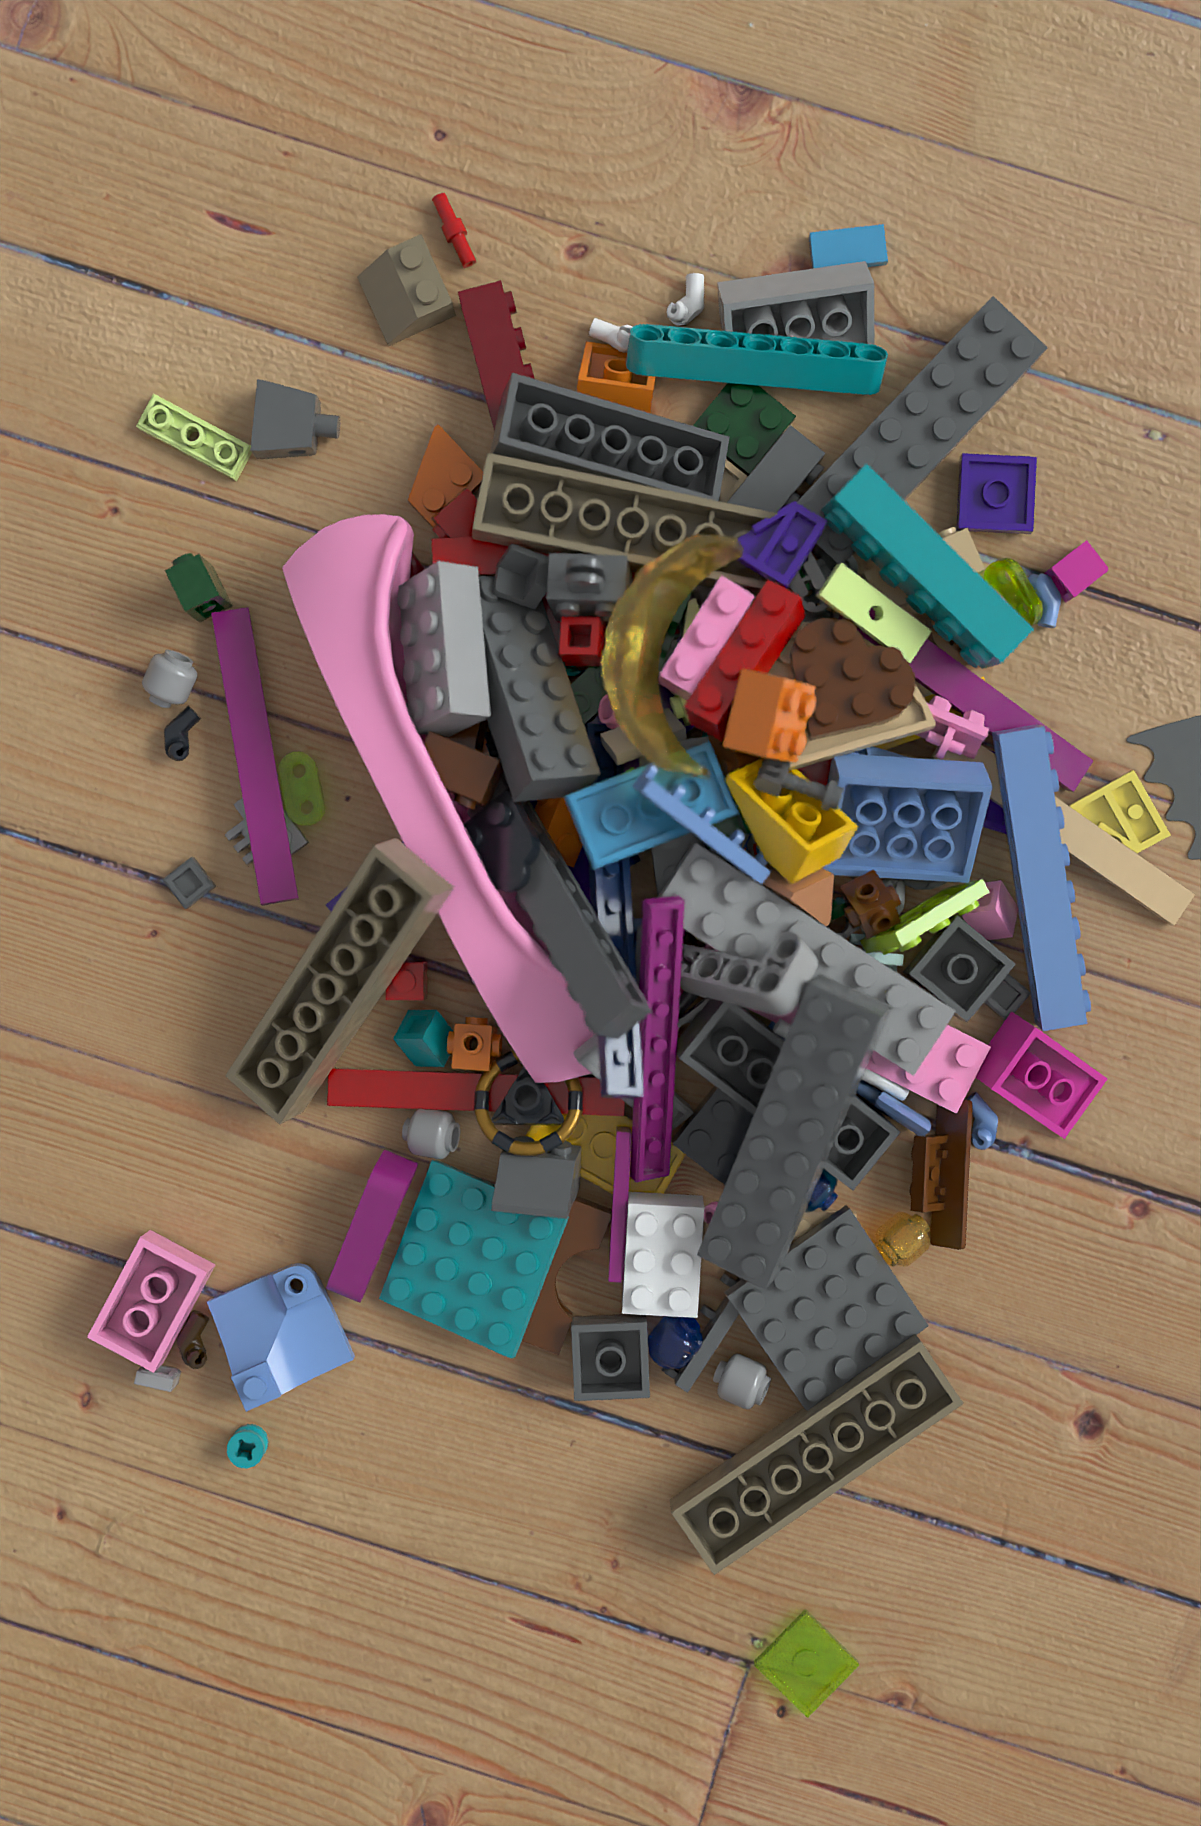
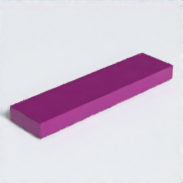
[608,1126,632,1283]

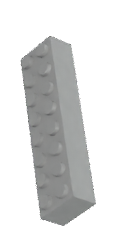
[657,842,956,1076]

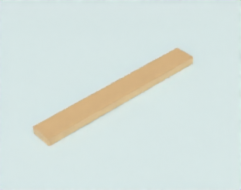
[930,745,1195,926]

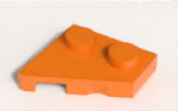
[408,424,483,528]

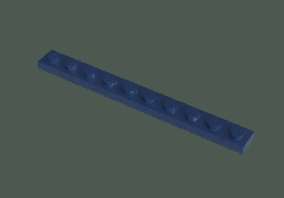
[584,723,644,1099]

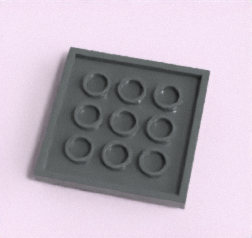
[724,1205,929,1411]

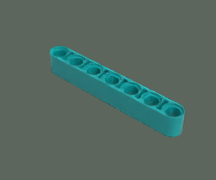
[626,324,888,395]

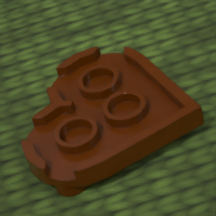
[790,618,915,741]

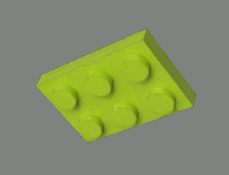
[860,879,989,955]

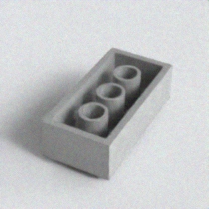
[397,561,490,737]

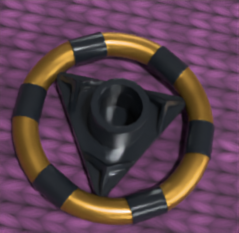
[474,1050,583,1156]

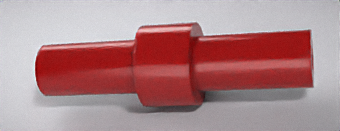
[432,193,477,268]

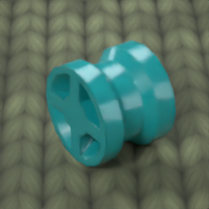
[227,1424,269,1469]

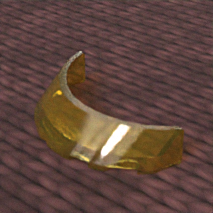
[602,534,744,780]

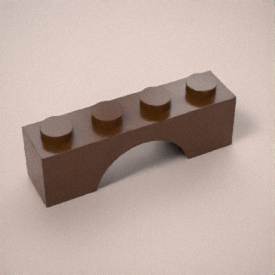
[522,1196,612,1355]

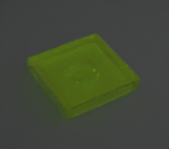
[754,1609,859,1718]

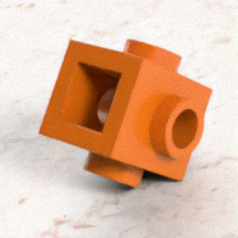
[447,1017,503,1071]

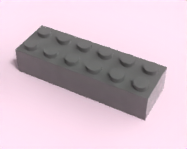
[490,373,730,501]
[479,576,600,802]
[676,999,900,1191]

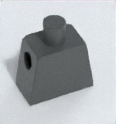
[250,379,340,459]

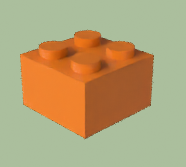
[723,668,816,763]

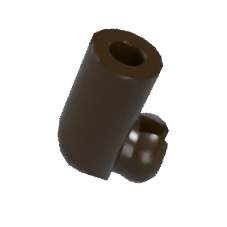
[177,1310,210,1369]

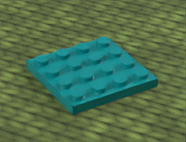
[379,1160,569,1359]

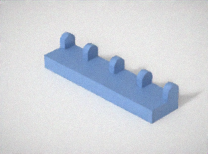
[632,762,771,884]

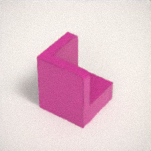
[1044,540,1108,603]

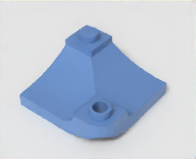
[207,1263,355,1411]

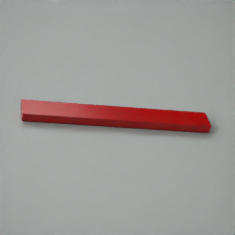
[327,1068,625,1116]

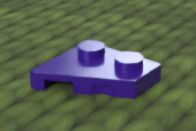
[722,501,828,589]

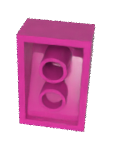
[975,1012,1107,1139]

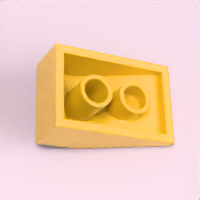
[725,757,858,884]

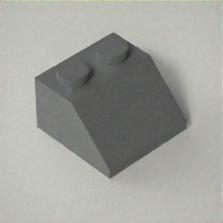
[492,1136,582,1219]

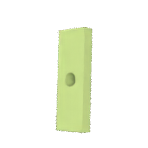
[136,393,252,482]
[816,563,931,663]

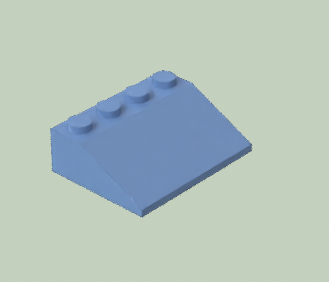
[823,754,992,883]

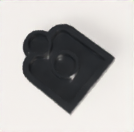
[463,789,540,892]

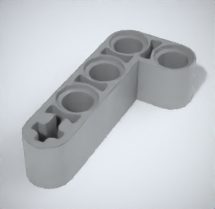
[680,932,818,1016]

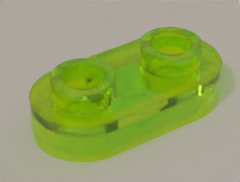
[984,558,1043,626]
[279,752,325,826]

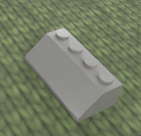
[717,261,875,345]

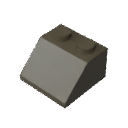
[357,234,456,346]

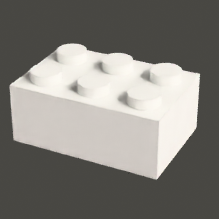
[622,1192,704,1318]

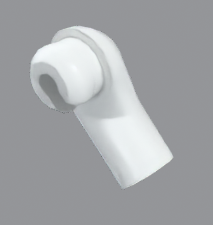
[667,273,704,325]
[589,318,632,353]

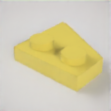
[1068,770,1171,853]

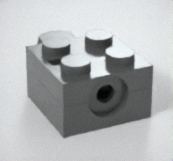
[547,553,633,628]

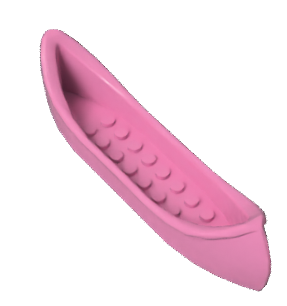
[282,515,595,1083]

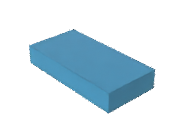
[809,224,888,269]

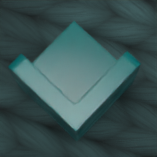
[393,1010,453,1067]

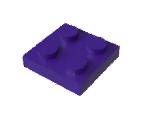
[956,453,1037,534]

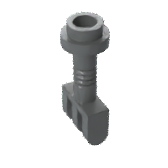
[754,757,844,811]

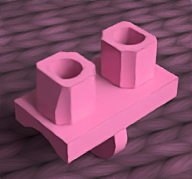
[915,695,989,760]

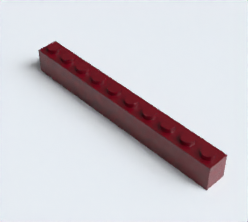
[458,280,561,649]

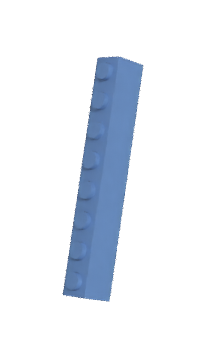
[992,724,1091,1031]

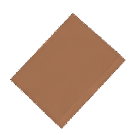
[738,855,834,927]

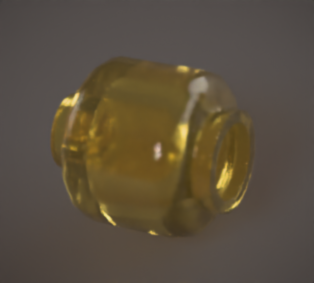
[874,1211,930,1267]

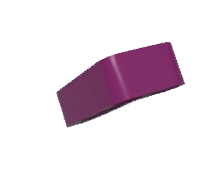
[326,1149,419,1303]

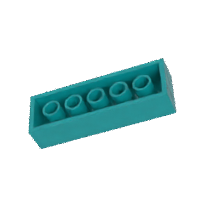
[821,464,1034,669]

